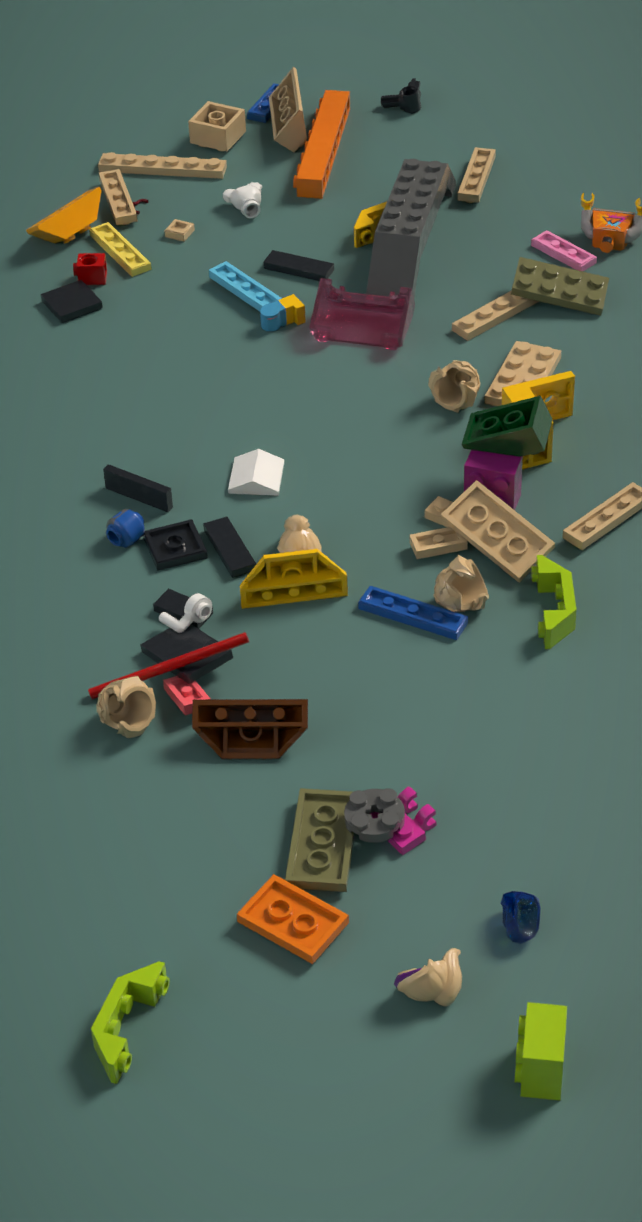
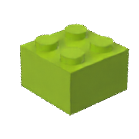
[515,1002,567,1101]

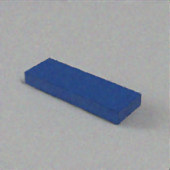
[247,83,279,123]

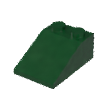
[461,396,552,457]

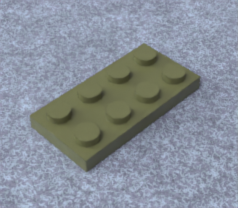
[511,257,609,316]
[285,788,354,892]

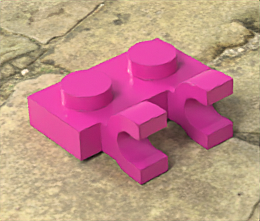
[370,786,437,855]

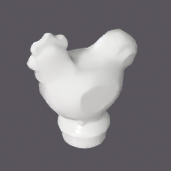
[223,182,262,218]

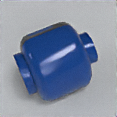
[106,509,145,548]

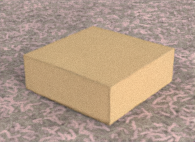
[165,219,195,242]

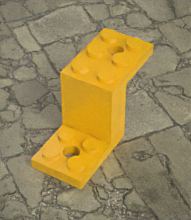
[502,371,575,469]

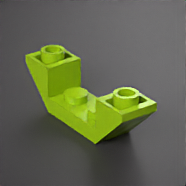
[531,555,577,649]
[91,961,170,1084]

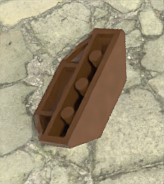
[192,699,308,759]

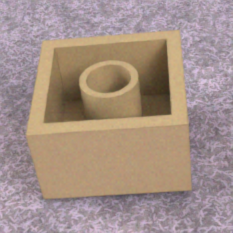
[188,101,246,152]

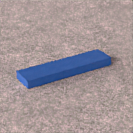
[358,586,468,640]

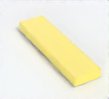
[89,222,152,277]

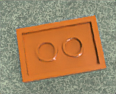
[237,874,349,964]

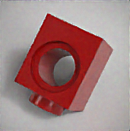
[73,253,107,285]

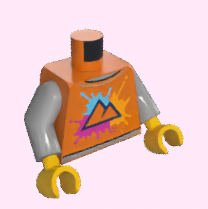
[580,193,642,253]

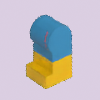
[260,294,306,331]

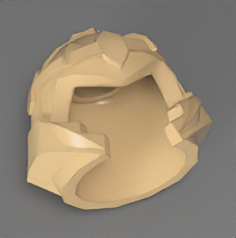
[428,360,480,412]
[433,555,489,612]
[96,676,156,738]

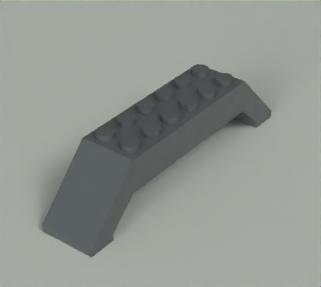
[366,158,456,309]

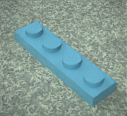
[209,261,282,312]

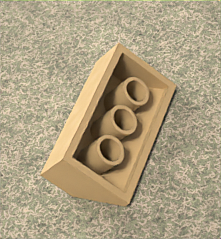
[269,67,307,152]

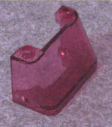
[309,278,415,350]

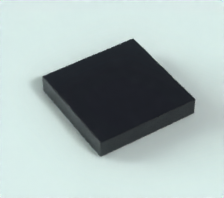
[41,280,103,323]
[143,519,208,571]

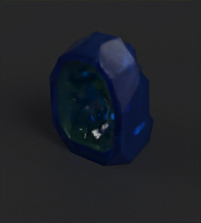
[501,891,541,944]

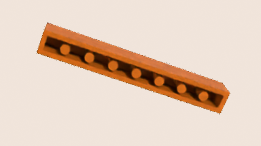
[293,90,350,199]

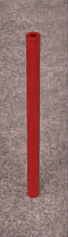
[88,632,249,699]

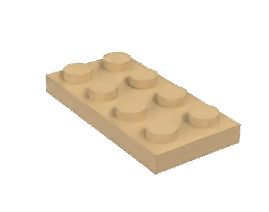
[485,341,561,406]
[441,480,555,582]

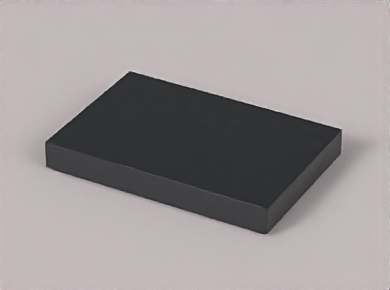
[140,624,233,684]

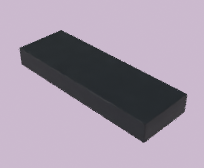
[263,250,334,282]
[103,464,173,512]
[203,516,256,578]

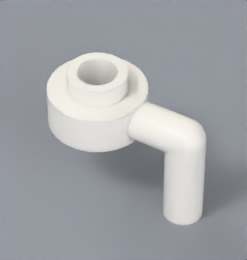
[159,593,212,633]

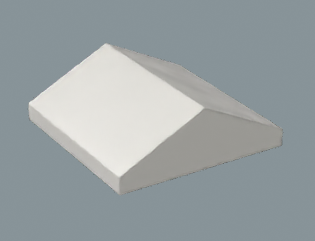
[228,449,284,496]

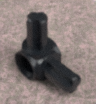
[381,78,421,114]

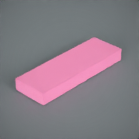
[531,230,597,272]

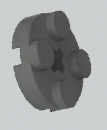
[344,788,405,843]

